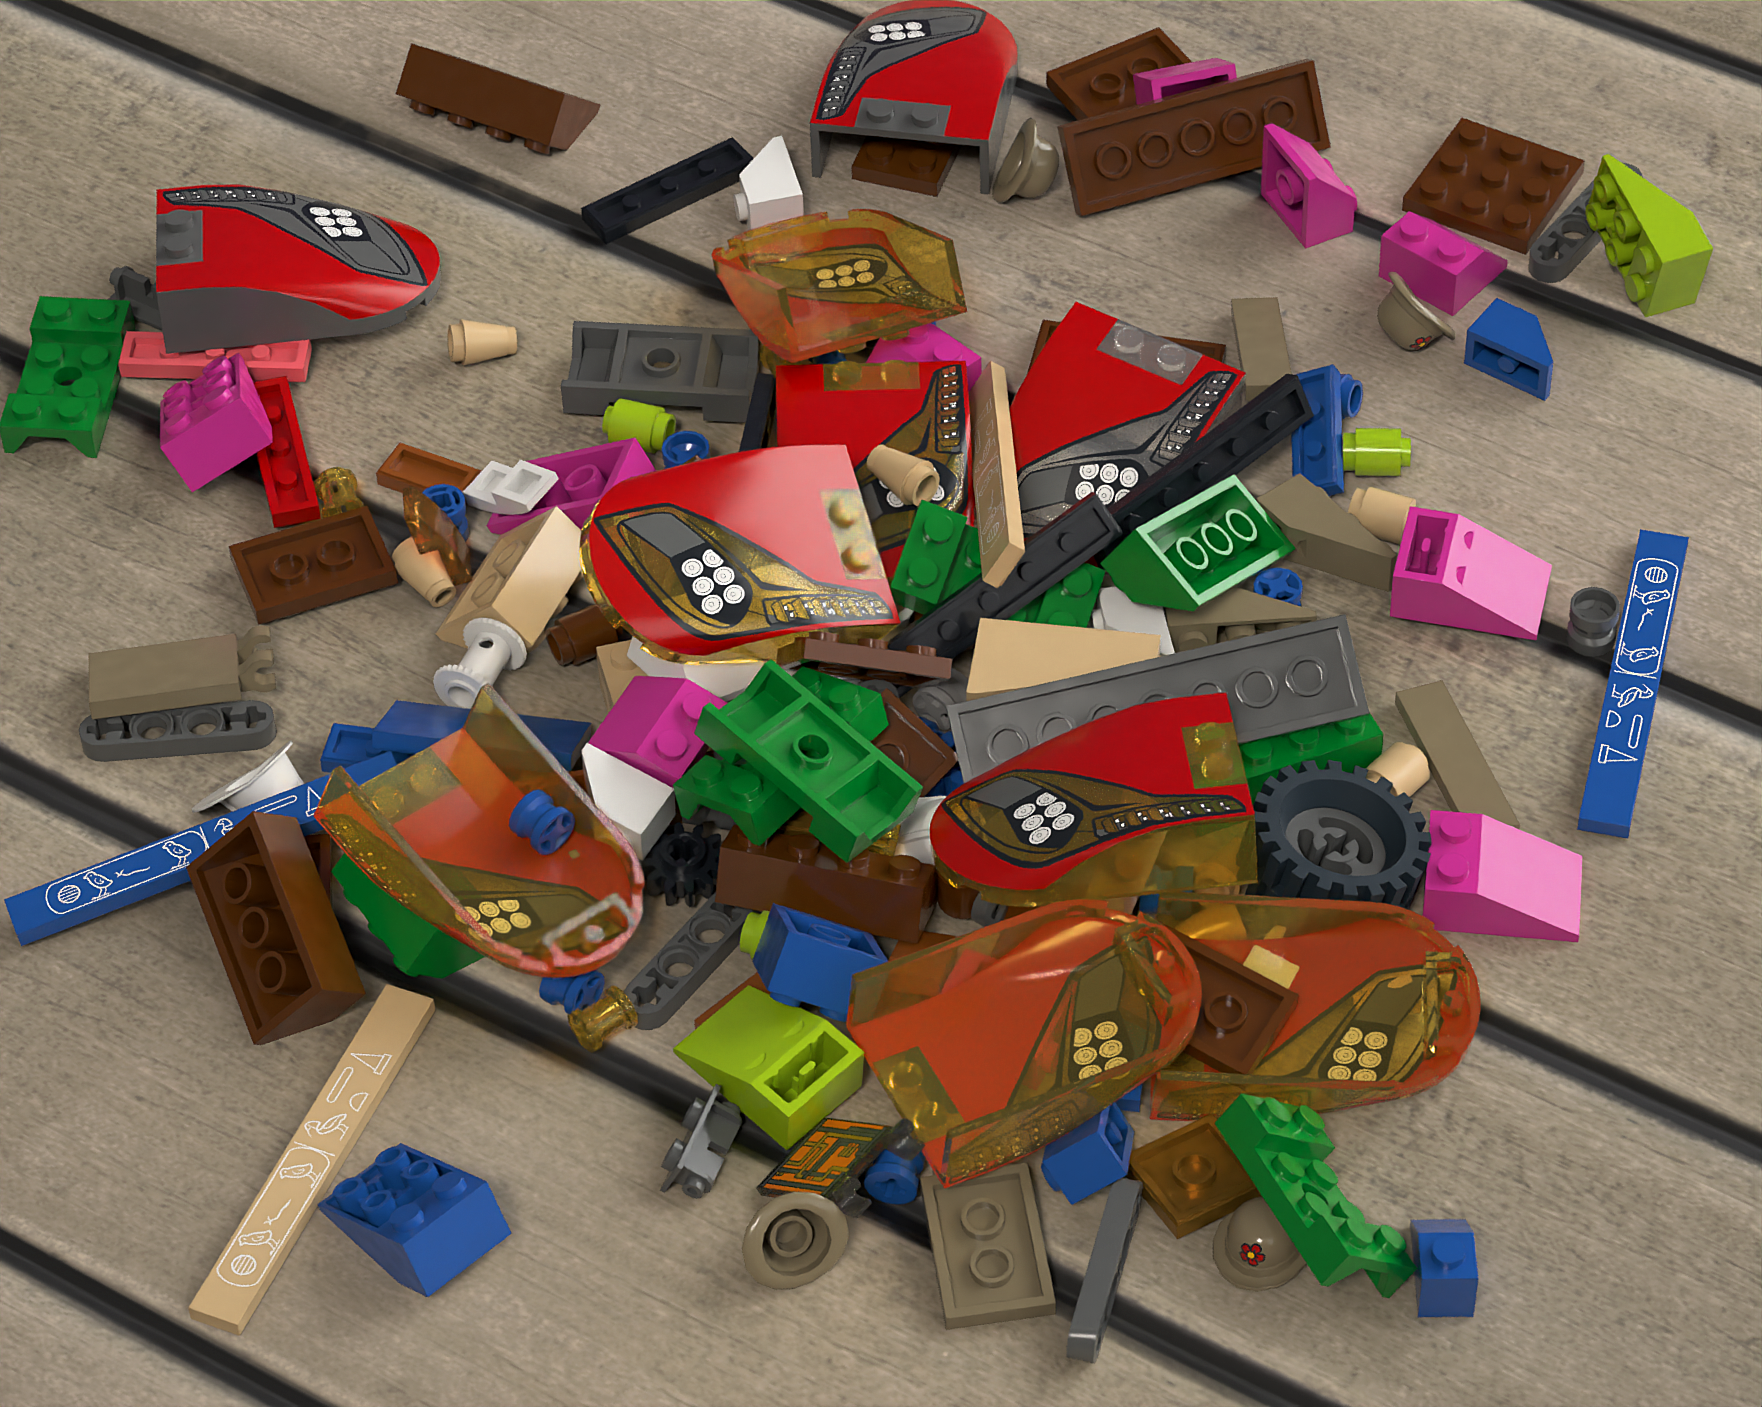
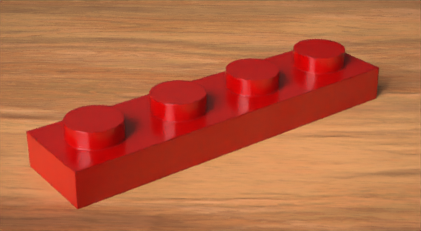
[253,376,321,528]

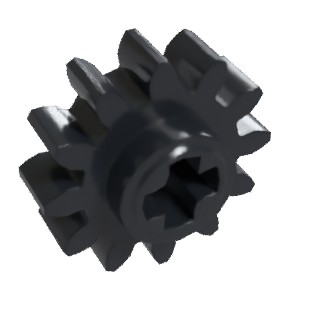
[638,822,722,907]

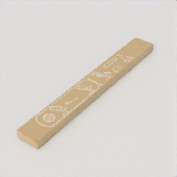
[968,360,1025,588]
[188,984,435,1336]

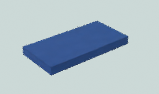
[372,700,592,772]

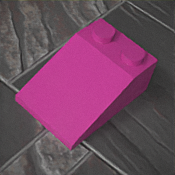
[486,438,656,548]
[1421,810,1582,942]

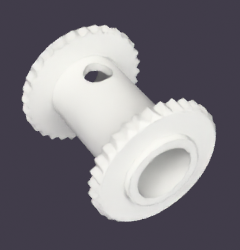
[433,618,527,711]

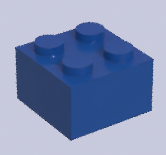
[752,903,889,1022]

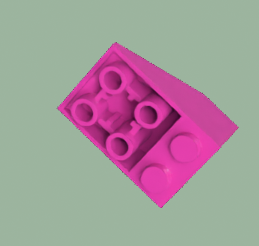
[160,352,273,492]
[1390,506,1552,640]

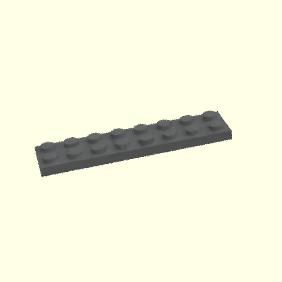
[946,614,1369,807]

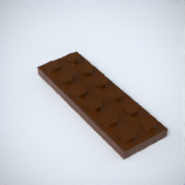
[1057,59,1331,216]

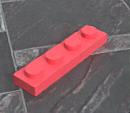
[118,331,312,382]

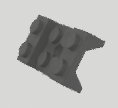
[561,321,761,423]

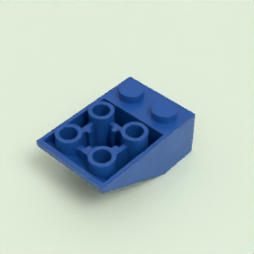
[317,1143,512,1297]

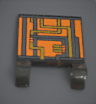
[756,1118,926,1218]

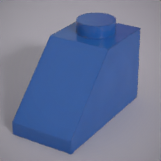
[1464,298,1553,401]
[1041,1095,1135,1205]
[1410,1219,1478,1317]

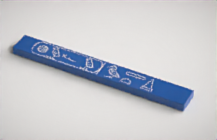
[1577,529,1689,839]
[4,751,409,946]

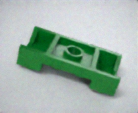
[0,296,135,458]
[889,500,1106,628]
[694,659,923,863]
[673,666,888,846]
[1214,1093,1417,1298]

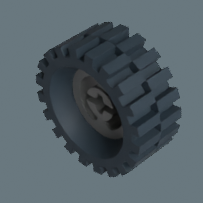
[1235,760,1432,932]

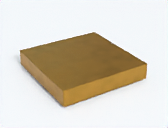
[1126,1113,1262,1239]

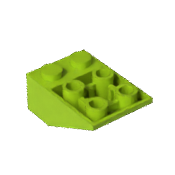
[1585,154,1713,318]
[673,985,864,1150]

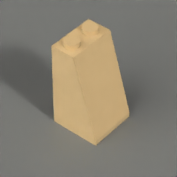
[966,618,1161,701]

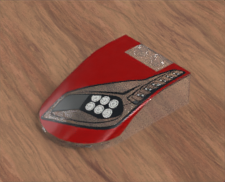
[973,302,1246,578]

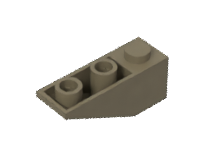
[1256,473,1397,592]
[1163,587,1317,653]

